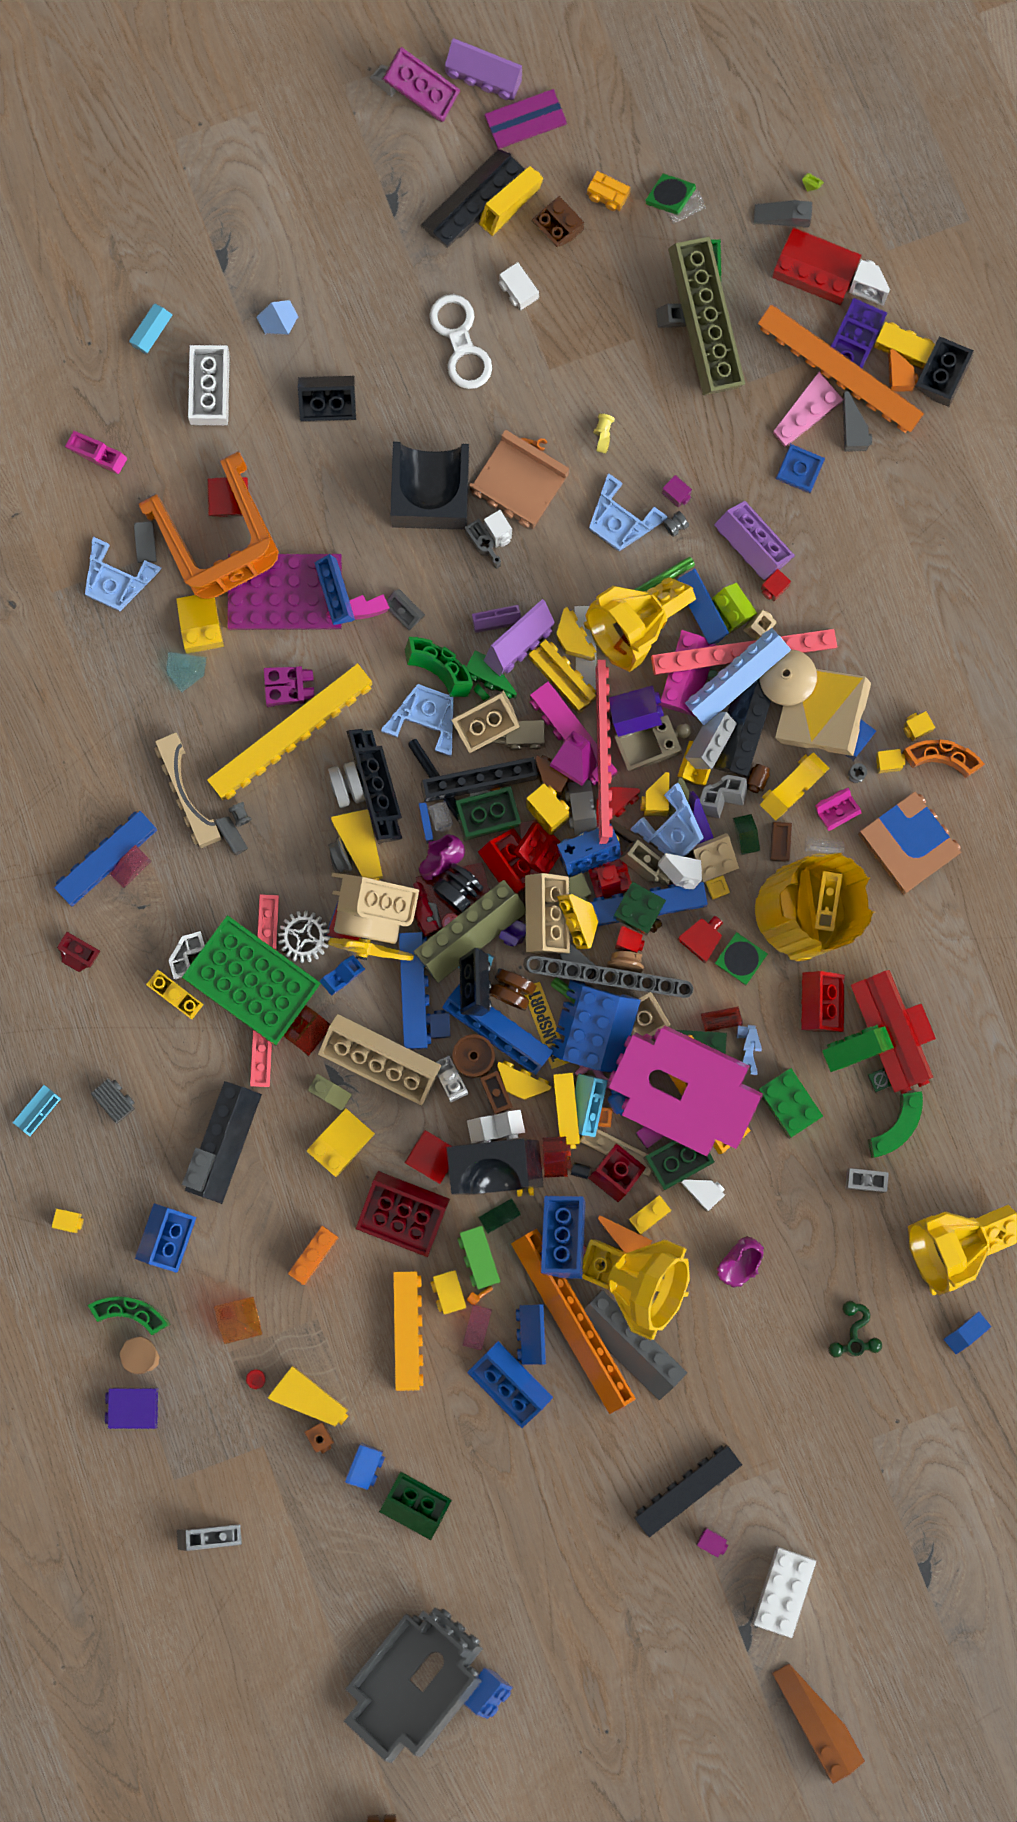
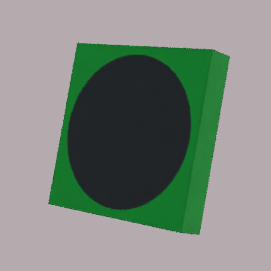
[645,173,696,215]
[715,932,768,986]

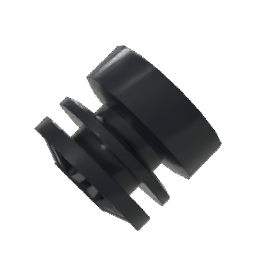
[432,863,483,913]

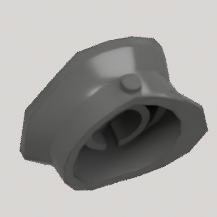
[328,837,353,873]

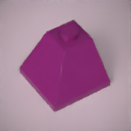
[549,731,597,786]

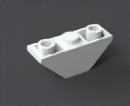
[436,1056,468,1102]

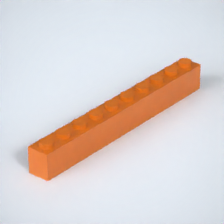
[758,305,925,433]
[511,1228,636,1414]

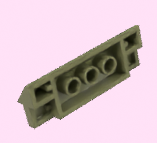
[414,880,526,983]

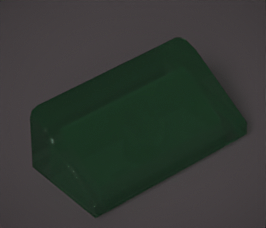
[478,1198,521,1234]

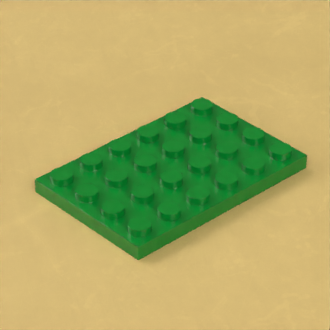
[181,915,321,1046]

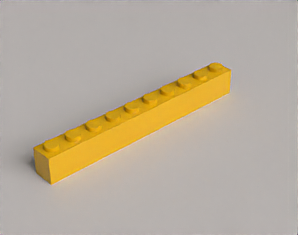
[207,663,373,800]

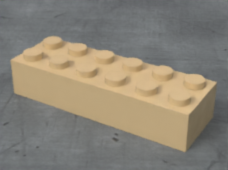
[318,1014,442,1106]

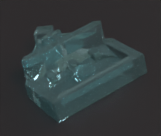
[166,652,207,693]

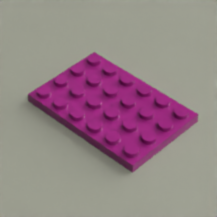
[228,554,342,630]

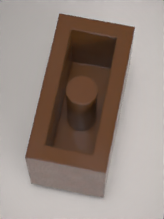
[480,1071,513,1115]

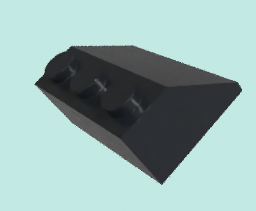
[916,336,974,407]
[298,376,356,422]
[459,948,491,1016]

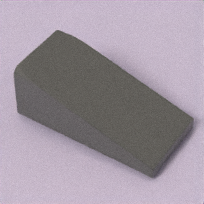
[134,521,157,563]

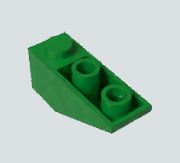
[466,650,517,699]

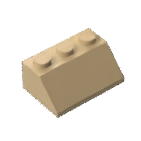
[452,690,520,753]

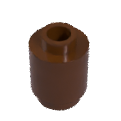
[747,764,770,794]

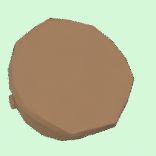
[607,951,644,975]
[120,1336,159,1374]

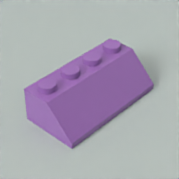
[445,38,522,100]
[714,501,795,581]
[484,599,555,676]

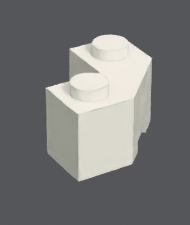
[168,931,205,980]
[467,1110,525,1144]

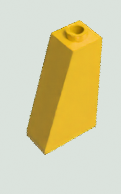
[479,166,543,236]
[331,809,383,881]
[553,1073,580,1150]
[268,1366,348,1426]

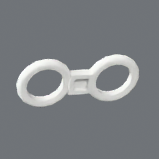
[430,294,492,389]

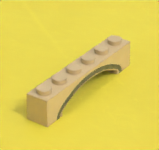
[154,733,222,848]

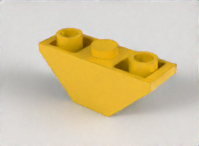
[557,607,596,661]
[557,894,598,949]
[146,970,204,1020]
[497,1061,551,1100]

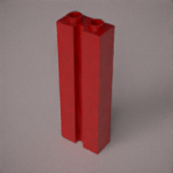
[851,970,933,1094]

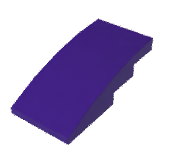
[831,298,888,368]

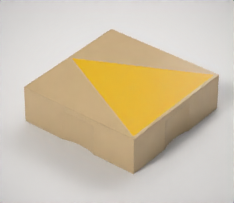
[775,669,871,756]

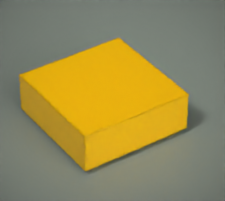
[705,875,730,900]

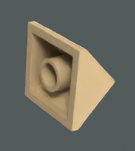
[631,992,671,1036]

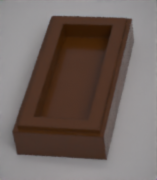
[770,822,792,862]

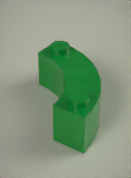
[404,637,473,697]
[868,1091,923,1158]
[88,1297,171,1335]

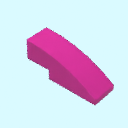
[65,431,127,475]
[326,595,390,620]

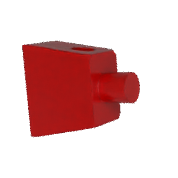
[677,915,723,964]

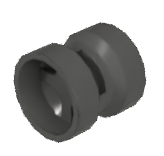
[663,511,689,537]

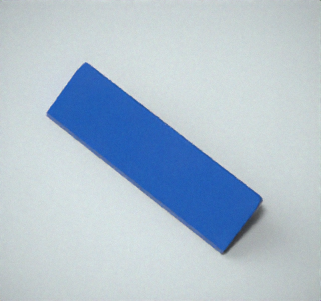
[314,554,355,625]
[677,569,729,644]

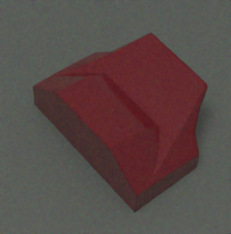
[57,932,101,972]

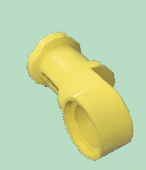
[593,414,614,454]

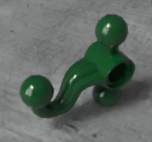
[828,1301,882,1358]

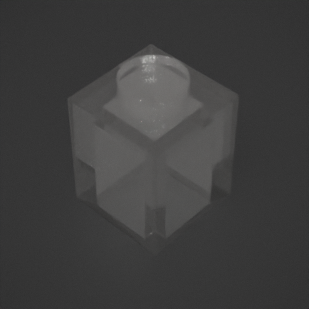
[427,801,453,832]

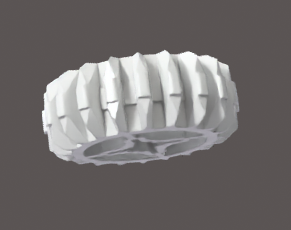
[278,911,330,963]

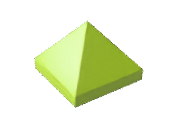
[802,173,824,192]

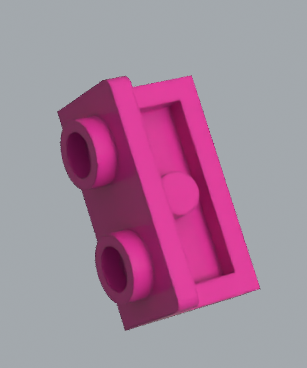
[815,788,861,831]

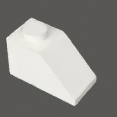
[658,853,702,889]
[681,1180,725,1211]

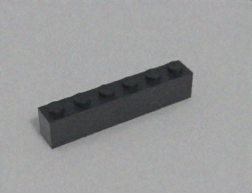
[420,757,538,803]
[634,1445,742,1538]

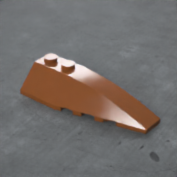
[772,1664,865,1784]

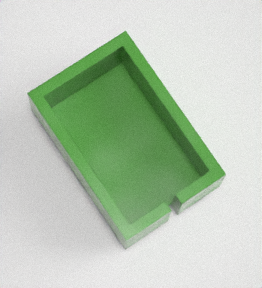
[457,1226,500,1289]

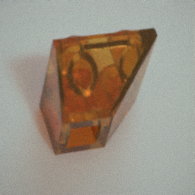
[214,1296,263,1344]

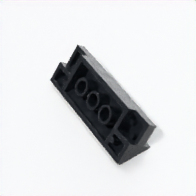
[421,149,525,248]
[713,678,771,777]
[346,729,402,844]
[185,1081,262,1204]

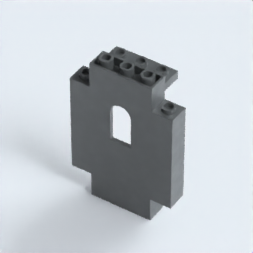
[344,1608,483,1763]

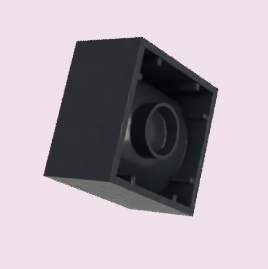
[390,442,470,530]
[447,1138,544,1195]

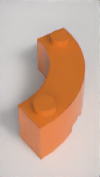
[902,739,985,779]

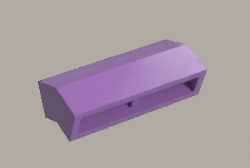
[472,605,521,633]

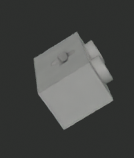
[845,1168,889,1193]

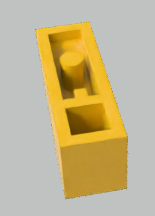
[814,871,842,931]

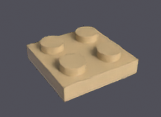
[692,833,739,882]

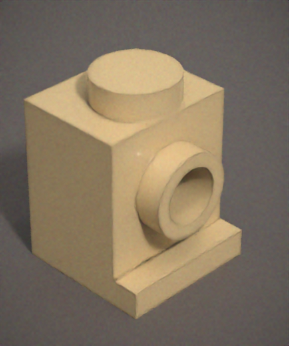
[743,610,777,640]

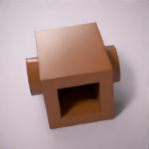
[305,1422,334,1454]

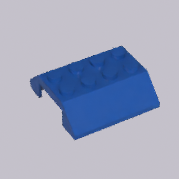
[551,980,641,1072]

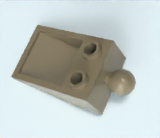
[614,715,691,772]

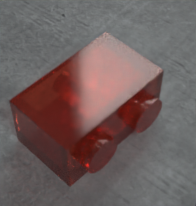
[543,1137,571,1178]

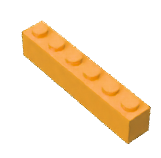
[394,1272,423,1391]

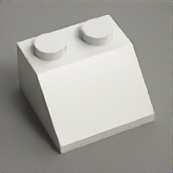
[849,260,890,306]

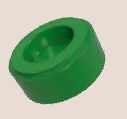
[473,684,490,701]

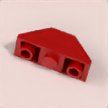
[596,787,641,827]

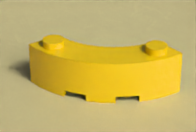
[760,752,830,821]

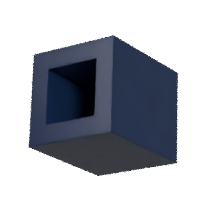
[430,1010,451,1039]

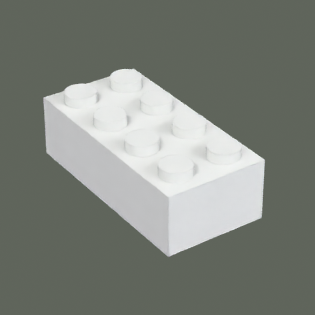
[188,345,230,425]
[752,1546,816,1638]

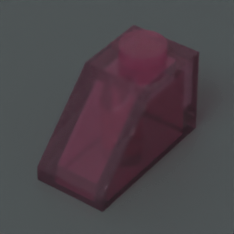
[110,845,151,888]

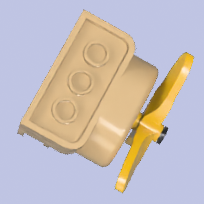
[328,873,419,961]

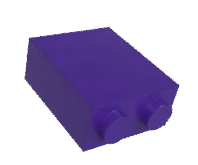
[609,685,664,737]
[105,1388,158,1429]

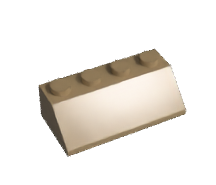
[525,873,570,954]

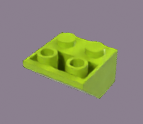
[711,583,758,635]

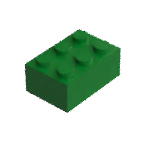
[822,1025,894,1072]
[757,1068,824,1139]

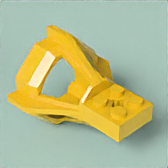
[584,577,696,672]
[908,1205,1017,1295]
[583,1239,690,1340]

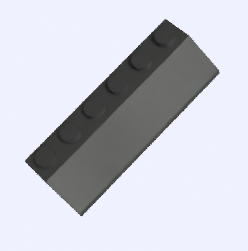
[584,1290,687,1401]

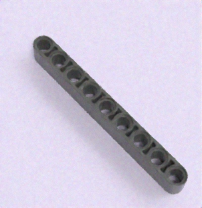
[523,955,693,998]

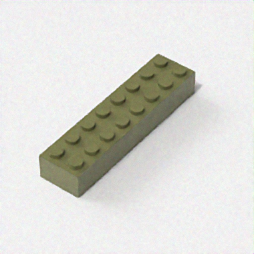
[668,237,745,396]

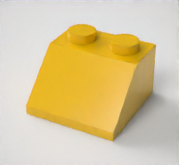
[640,772,669,817]

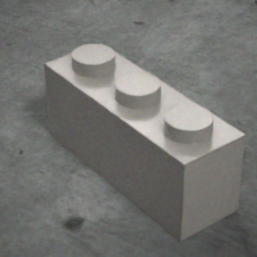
[685,712,737,769]

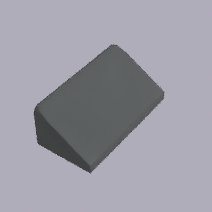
[386,589,425,631]
[215,817,248,856]

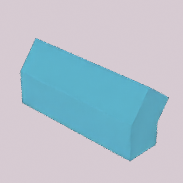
[129,303,173,354]
[13,1085,61,1136]

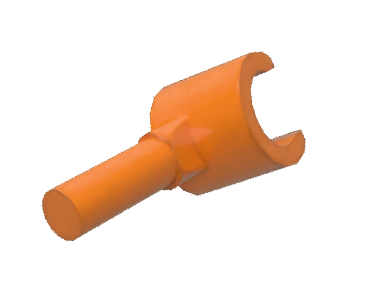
[521,437,547,451]
[466,1285,493,1305]

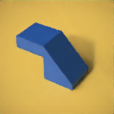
[319,955,365,996]
[944,1312,992,1354]

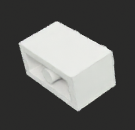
[499,263,539,310]
[484,510,512,547]

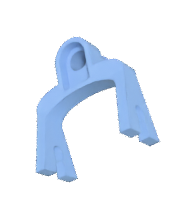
[737,1025,762,1075]

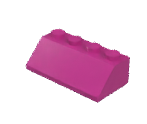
[660,630,717,717]

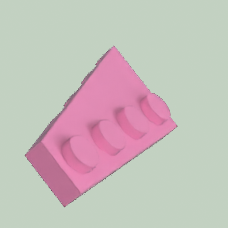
[773,372,843,447]

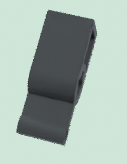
[465,518,501,569]

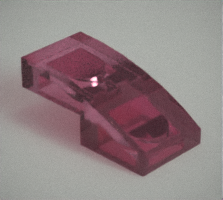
[463,1304,492,1350]

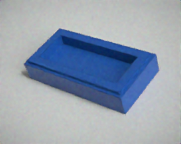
[419,803,434,844]

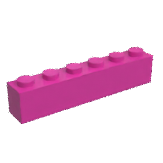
[529,682,618,786]

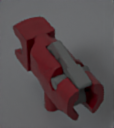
[413,882,442,937]

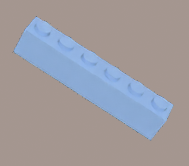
[685,628,791,725]

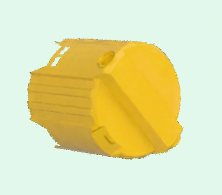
[755,853,875,961]

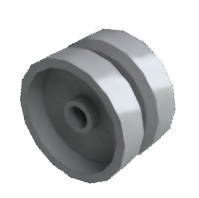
[328,761,366,808]

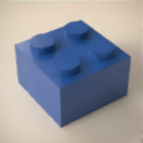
[464,1668,513,1719]

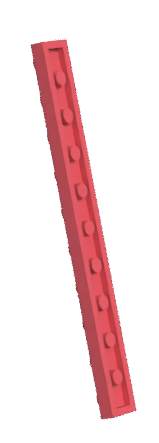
[651,629,837,675]
[595,660,613,844]
[250,894,279,1087]

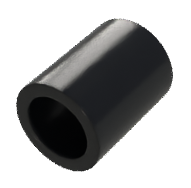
[571,1162,591,1180]

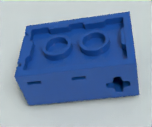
[557,823,621,878]

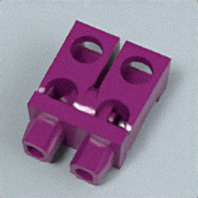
[264,666,315,707]

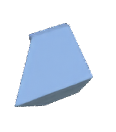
[257,300,298,335]

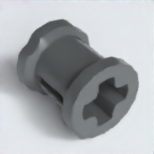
[848,763,867,783]
[229,802,252,827]

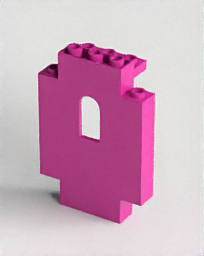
[609,1026,763,1156]

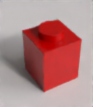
[761,569,792,602]
[596,864,621,896]

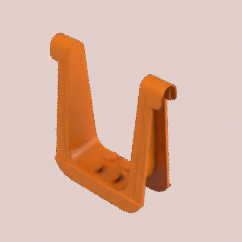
[139,451,279,599]

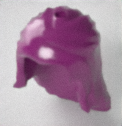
[418,834,465,881]
[717,1236,764,1287]

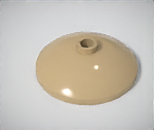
[760,650,817,706]

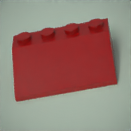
[772,227,862,306]

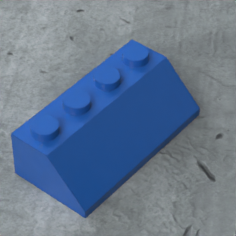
[541,1196,586,1279]
[467,1341,553,1428]

